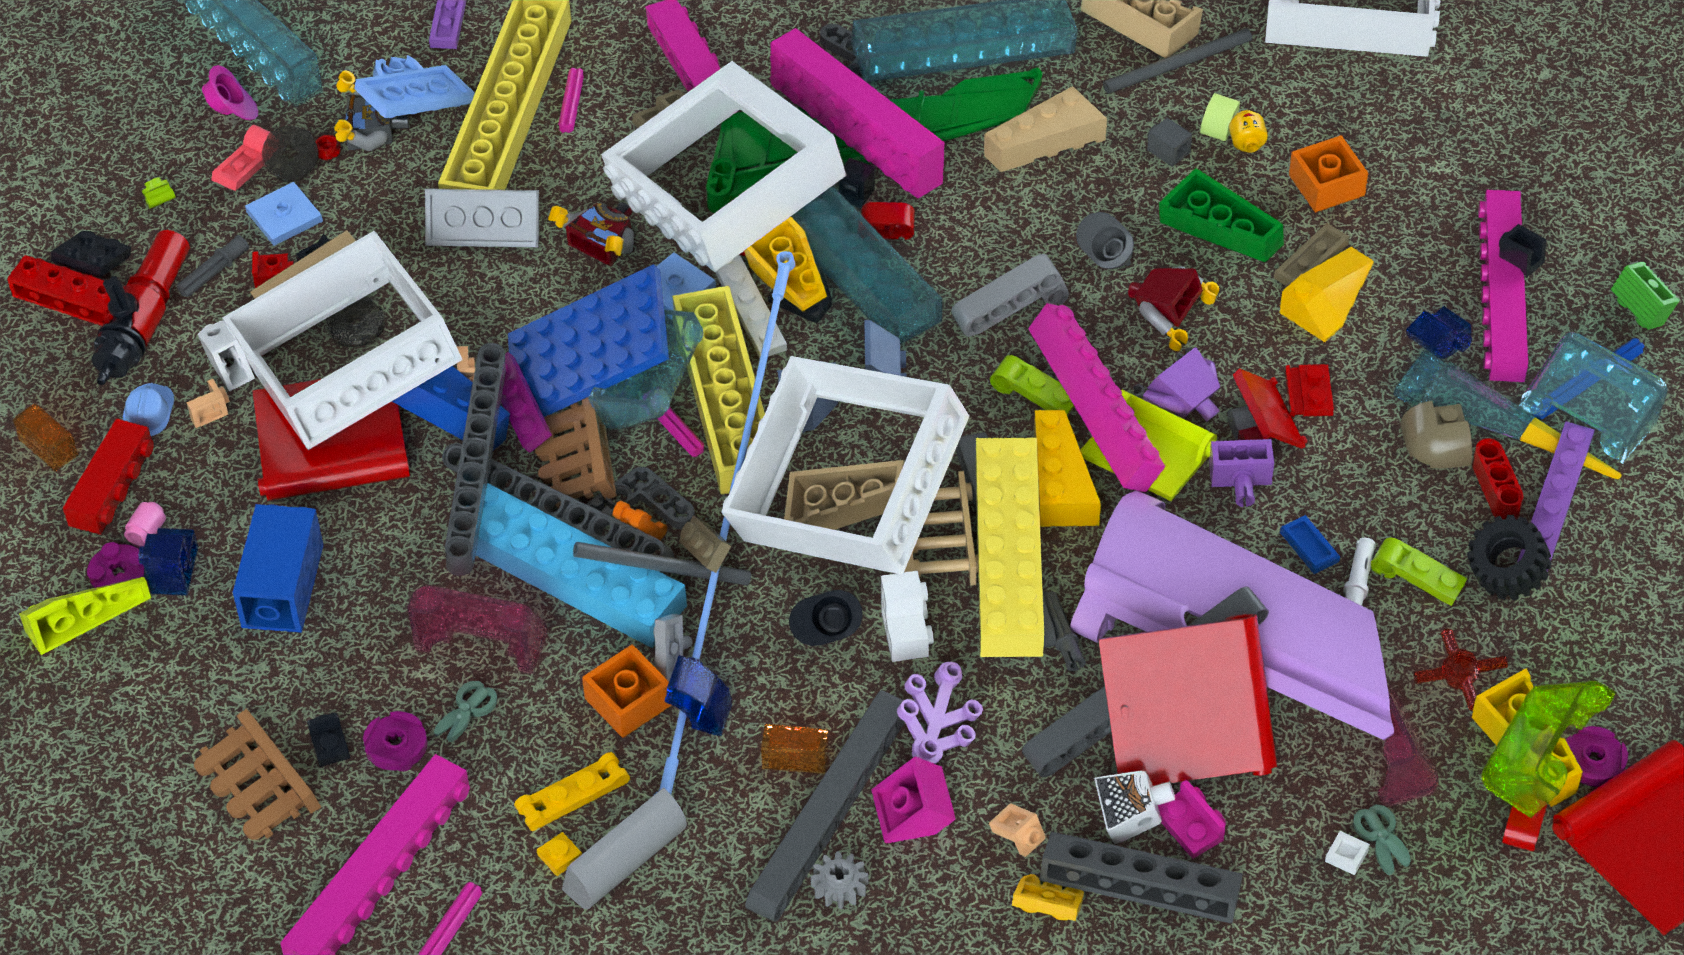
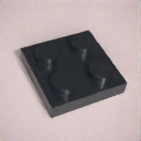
[51,231,131,278]

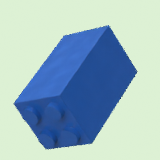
[233,504,323,633]

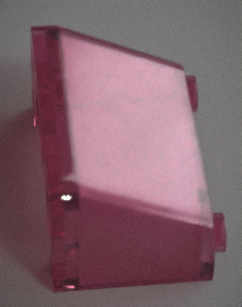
[407,585,548,674]
[1377,680,1439,807]

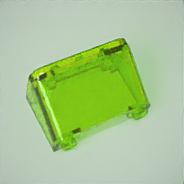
[1481,681,1616,818]

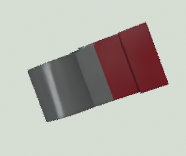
[1228,405,1272,441]

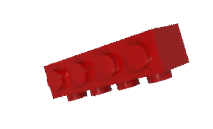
[7,255,111,326]
[63,418,154,535]

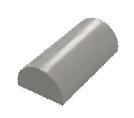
[562,787,687,909]

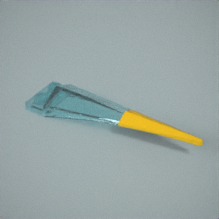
[1393,350,1622,479]

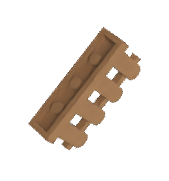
[535,394,617,509]
[194,708,321,840]

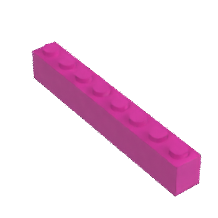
[1478,190,1528,382]
[1028,303,1166,492]
[280,754,470,955]

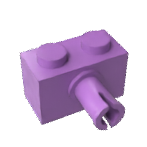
[1209,439,1274,507]

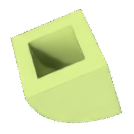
[1200,93,1240,141]

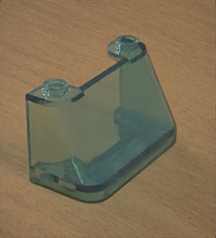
[588,310,703,430]
[1519,332,1668,463]

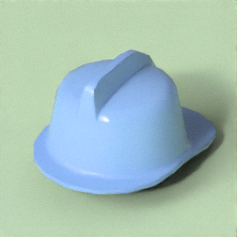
[123,383,174,436]

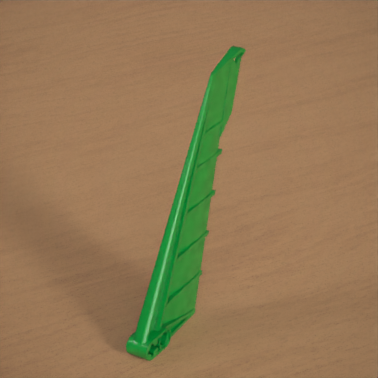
[706,68,1042,213]

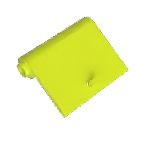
[1080,390,1217,501]

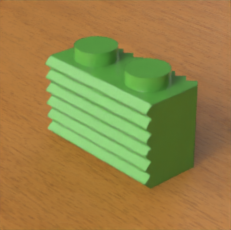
[1611,262,1679,330]

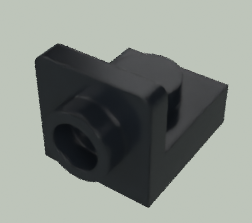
[307,713,350,767]

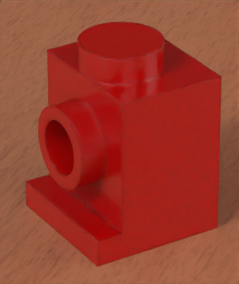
[252,251,294,288]

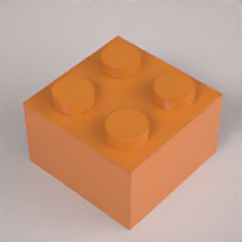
[1289,135,1368,213]
[582,644,673,738]

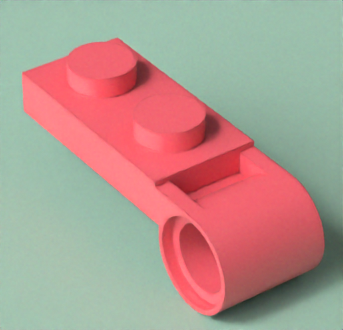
[212,125,280,191]

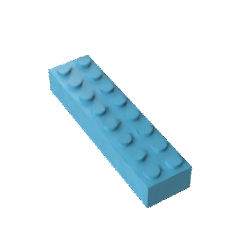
[476,483,687,648]

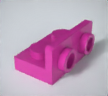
[1158,780,1226,859]

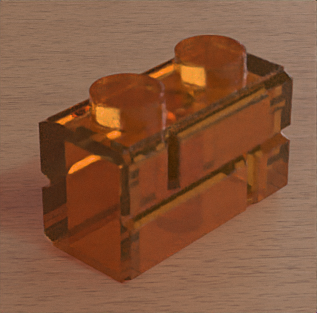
[13,404,78,471]
[761,724,829,774]

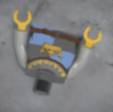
[334,70,409,151]

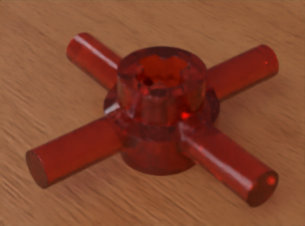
[1413,629,1508,711]

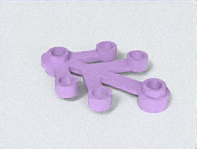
[897,662,983,764]

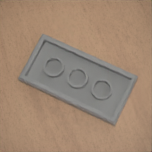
[425,188,539,248]

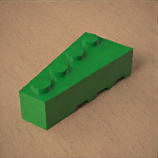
[1159,168,1284,262]

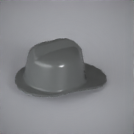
[1076,212,1134,269]

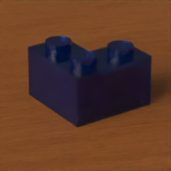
[138,528,199,595]

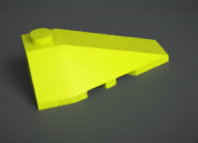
[19,577,151,655]

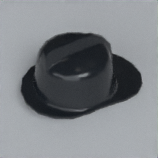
[789,590,863,646]

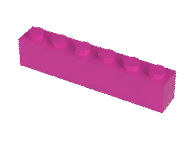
[645,0,737,113]

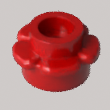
[314,135,341,160]

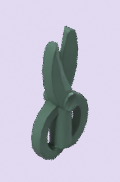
[434,681,498,742]
[1353,804,1411,875]

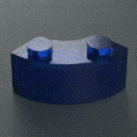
[1406,306,1472,359]
[665,655,732,736]

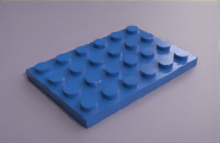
[508,264,669,417]

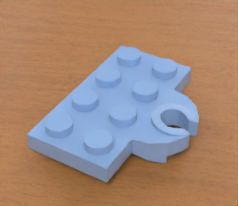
[354,55,475,118]

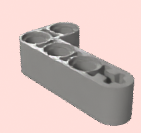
[951,254,1069,337]

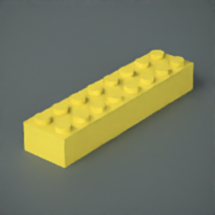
[672,286,765,495]
[976,438,1044,657]

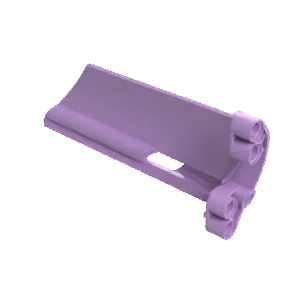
[1070,490,1394,740]

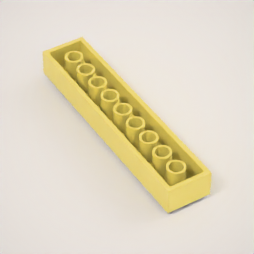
[438,0,571,190]

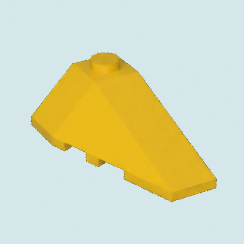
[744,216,827,311]
[1280,247,1374,342]

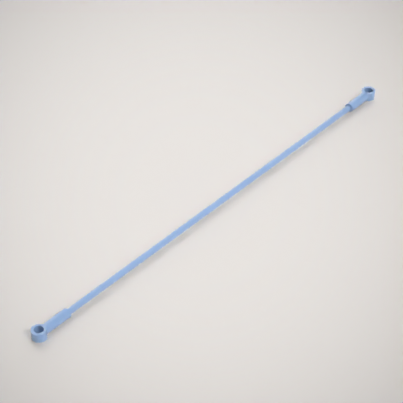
[654,251,795,795]

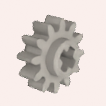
[810,851,869,909]

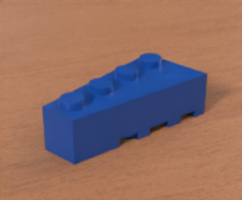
[392,366,510,451]

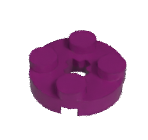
[87,542,150,588]
[363,711,428,772]
[1566,726,1628,787]

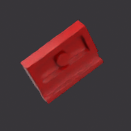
[1285,364,1334,417]

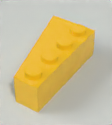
[1034,410,1101,527]
[1472,668,1583,807]

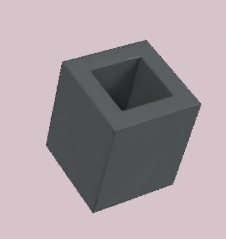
[1147,118,1192,167]

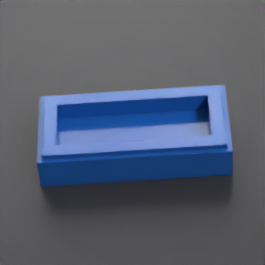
[1280,515,1340,574]

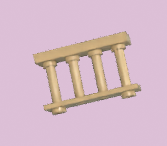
[904,471,978,586]

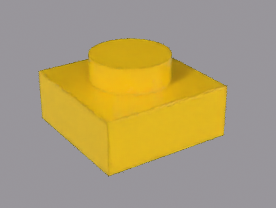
[537,832,582,876]

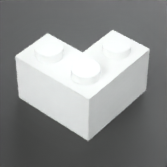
[881,571,934,662]

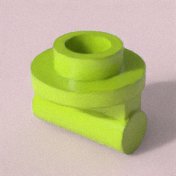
[142,177,176,209]

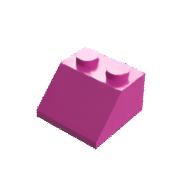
[871,756,956,843]

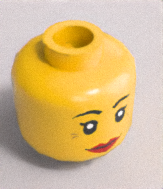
[1229,110,1268,153]

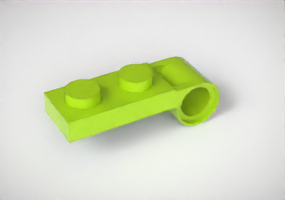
[990,355,1075,417]
[1371,538,1467,606]

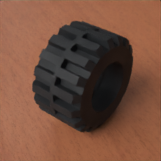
[1467,515,1552,600]

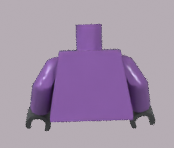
[1131,347,1220,422]

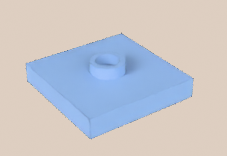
[245,182,323,246]
[657,252,716,317]

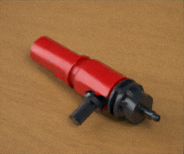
[92,230,190,385]

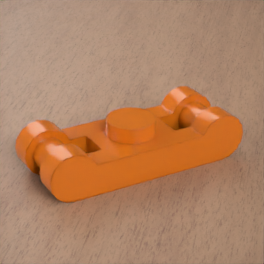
[612,500,667,541]

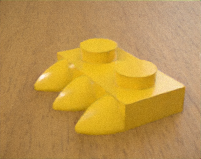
[1012,874,1084,921]

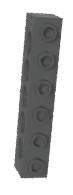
[1040,831,1243,924]

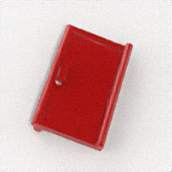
[1233,368,1307,449]

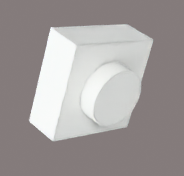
[1325,831,1370,875]

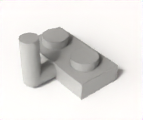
[653,614,693,681]

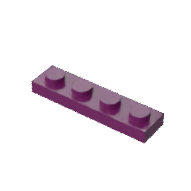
[501,352,552,453]

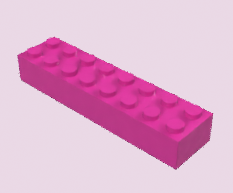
[770,28,945,199]

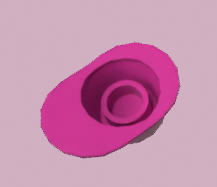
[202,65,258,121]

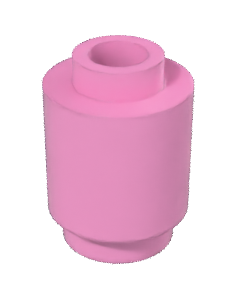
[124,502,166,547]

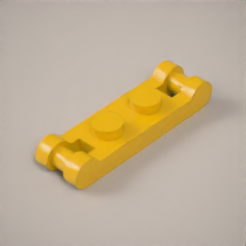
[514,752,630,831]

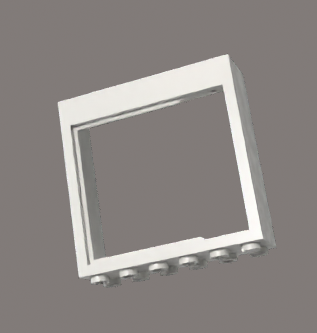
[1265,0,1440,57]
[601,61,846,272]
[222,231,463,450]
[721,356,969,575]

